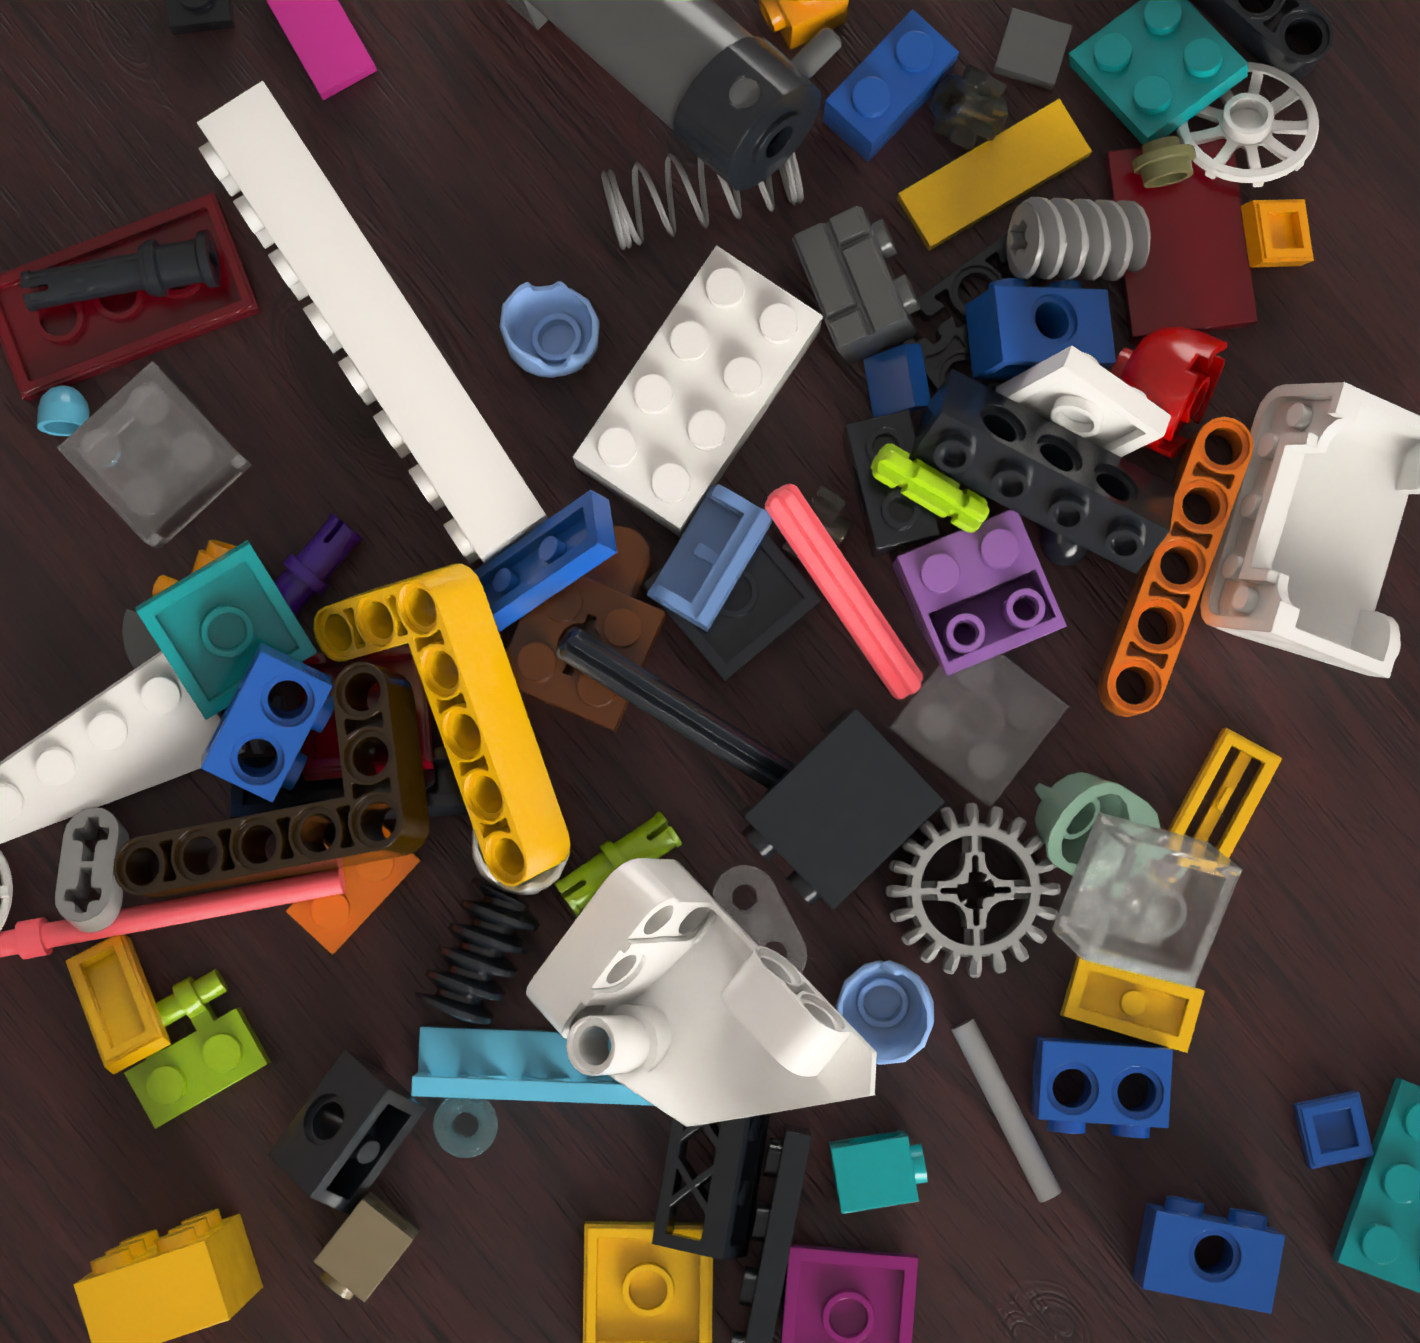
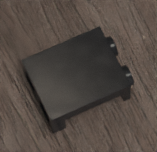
[740,707,945,910]

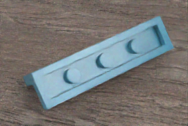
[411,1025,654,1106]

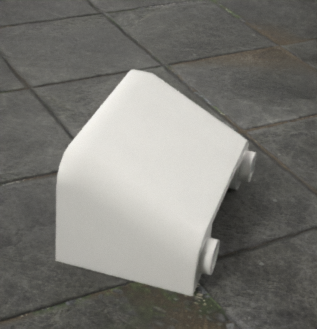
[1200,382,1420,678]

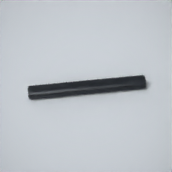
[556,627,794,789]

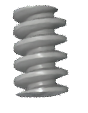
[1006,197,1151,281]

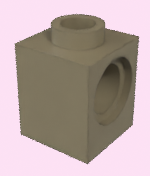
[313,1191,420,1303]

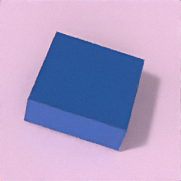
[863,343,931,418]
[1292,1090,1374,1169]

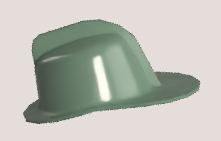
[1034,772,1160,888]

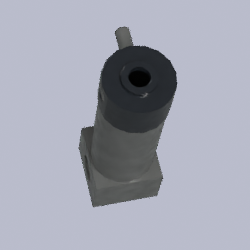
[504,0,841,191]

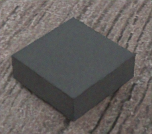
[993,8,1073,90]

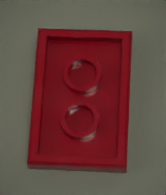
[1105,139,1258,341]

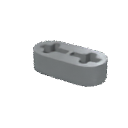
[55,807,129,933]

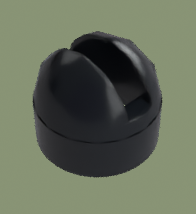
[1039,525,1088,567]

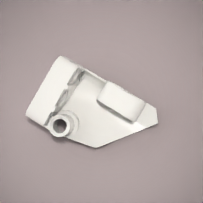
[526,858,877,1127]

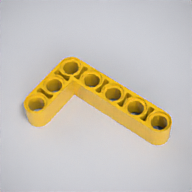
[313,564,571,886]

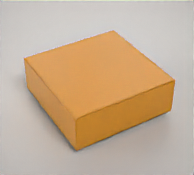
[1241,199,1314,268]

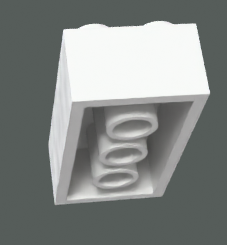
[573,245,823,537]

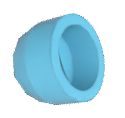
[37,385,90,436]

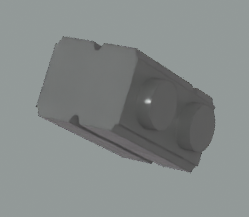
[792,206,921,364]

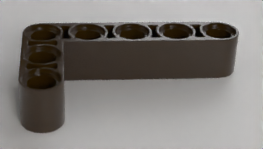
[113,662,429,899]

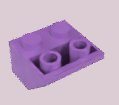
[892,510,1067,677]

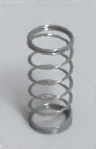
[601,152,804,250]

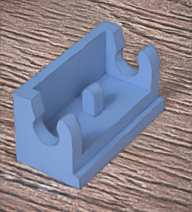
[647,484,772,632]

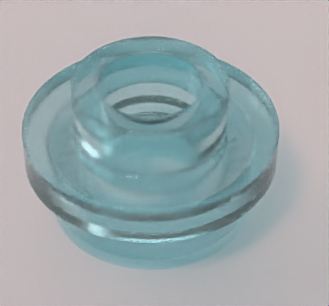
[433,1098,498,1158]

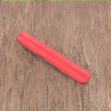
[765,483,923,699]

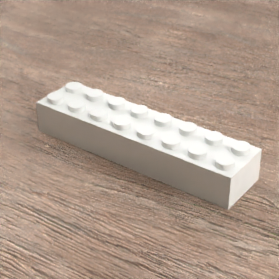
[197,81,548,564]

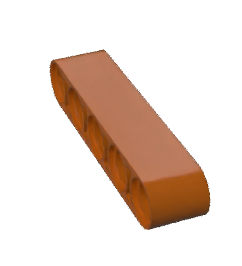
[1098,417,1254,717]

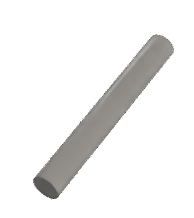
[951,1018,1062,1203]

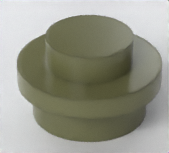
[1132,136,1196,188]

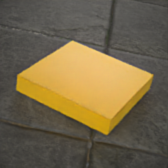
[583,1221,713,1343]

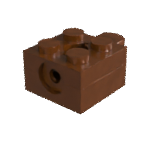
[506,526,666,733]

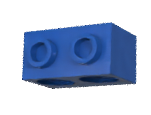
[201,642,334,803]
[1031,1036,1173,1138]

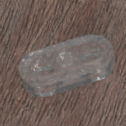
[713,865,807,973]

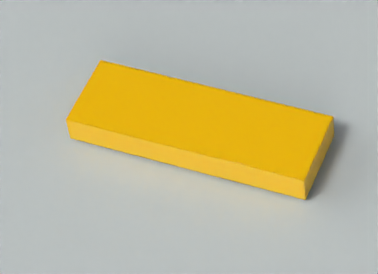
[897,98,1092,251]

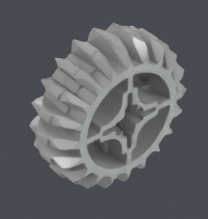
[885,803,1061,978]

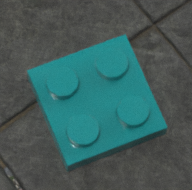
[1068,0,1248,145]
[135,540,317,720]

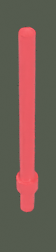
[0,868,346,959]

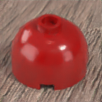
[1111,326,1227,458]

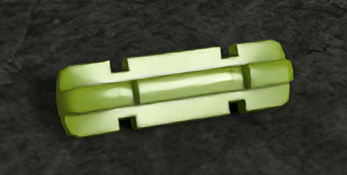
[871,444,990,533]

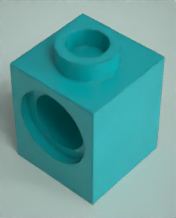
[828,1130,928,1214]

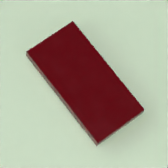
[0,192,262,402]

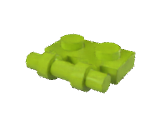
[124,969,271,1129]

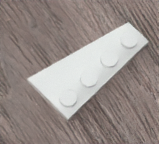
[0,651,246,844]

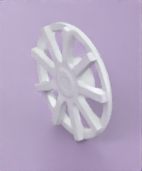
[1176,62,1319,187]

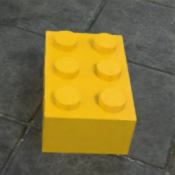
[73,1209,263,1343]

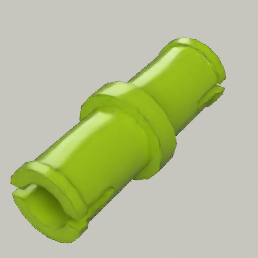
[554,811,682,917]

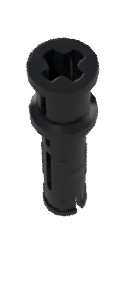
[20,229,221,312]

